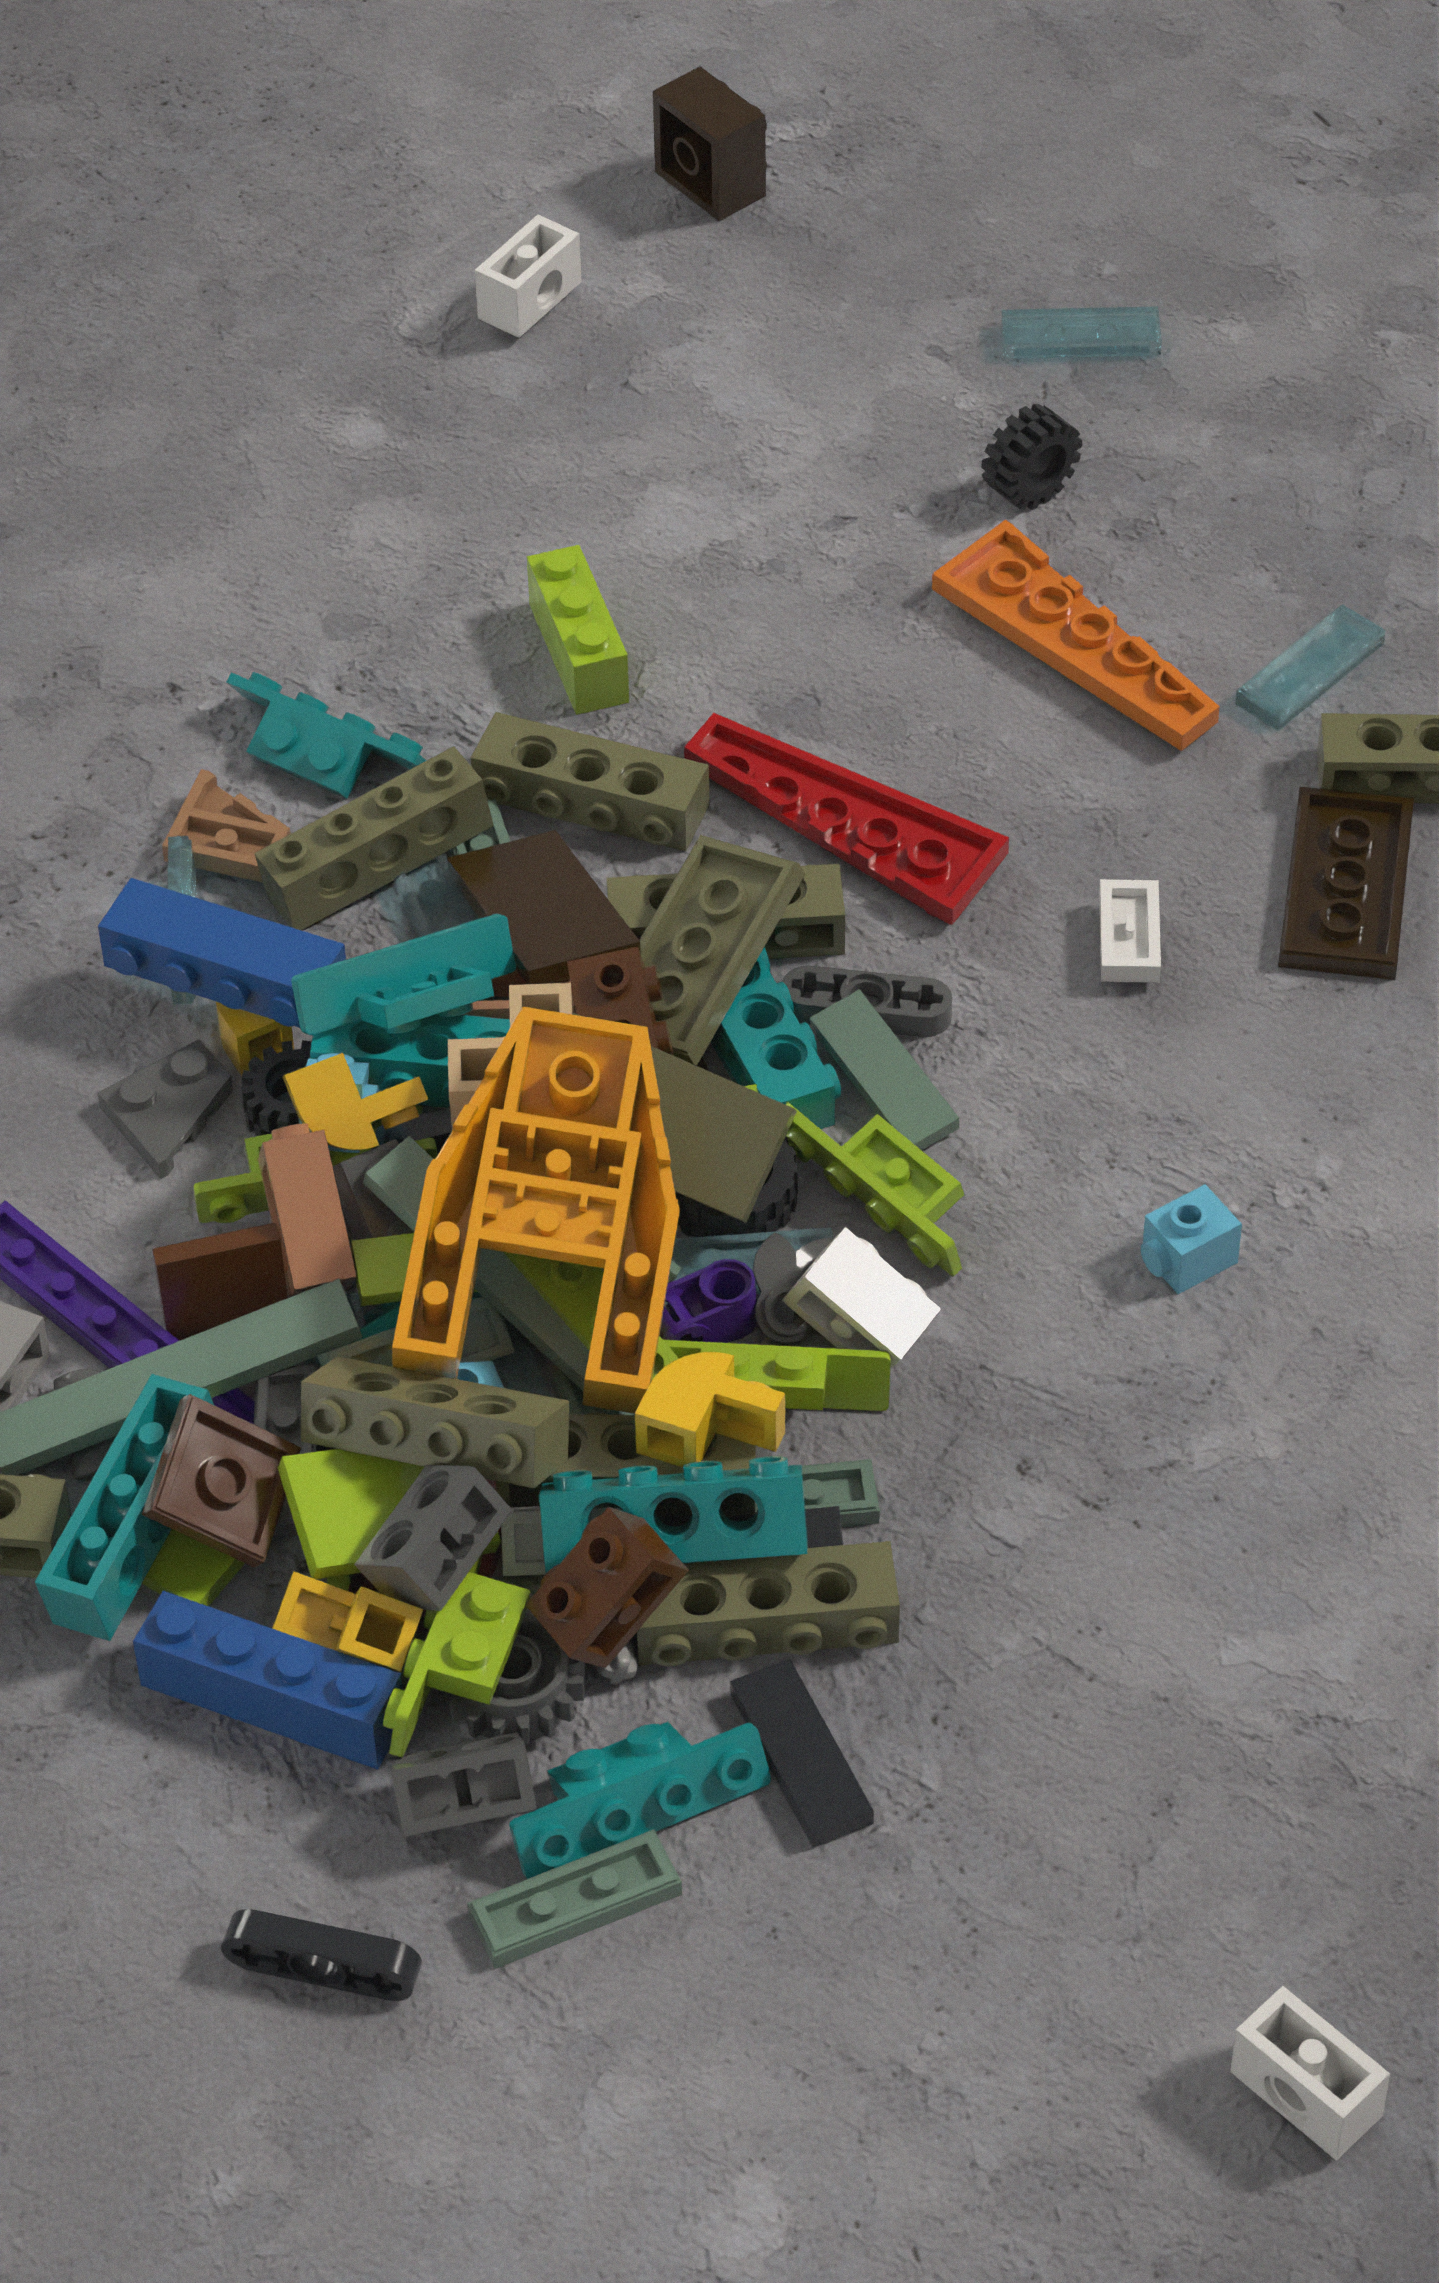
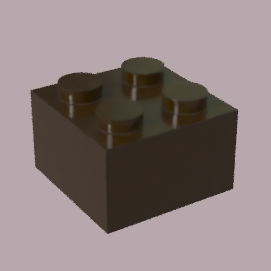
[653,66,767,221]

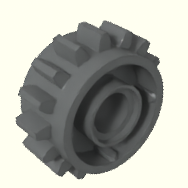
[442,1610,585,1746]

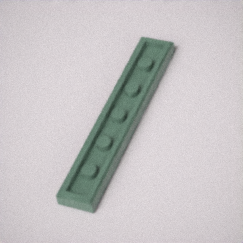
[363,1136,635,1415]
[0,1278,363,1475]

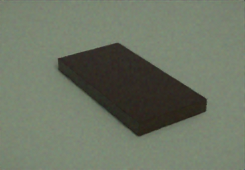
[1278,787,1414,980]
[447,830,641,984]

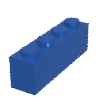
[98,878,346,1028]
[133,1591,403,1770]

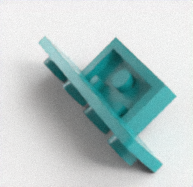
[226,672,427,799]
[291,914,516,1035]
[509,1721,771,1879]

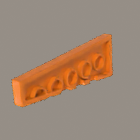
[932,520,1220,751]

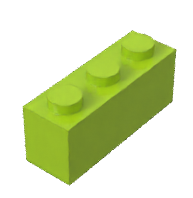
[526,545,629,715]

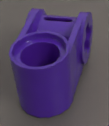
[659,1259,757,1343]

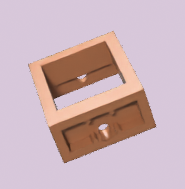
[258,1123,357,1298]

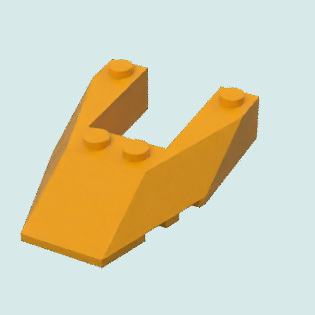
[392,1007,680,1414]

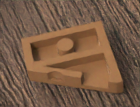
[162,769,291,882]

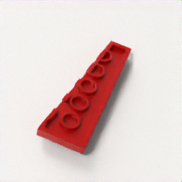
[684,712,1009,925]

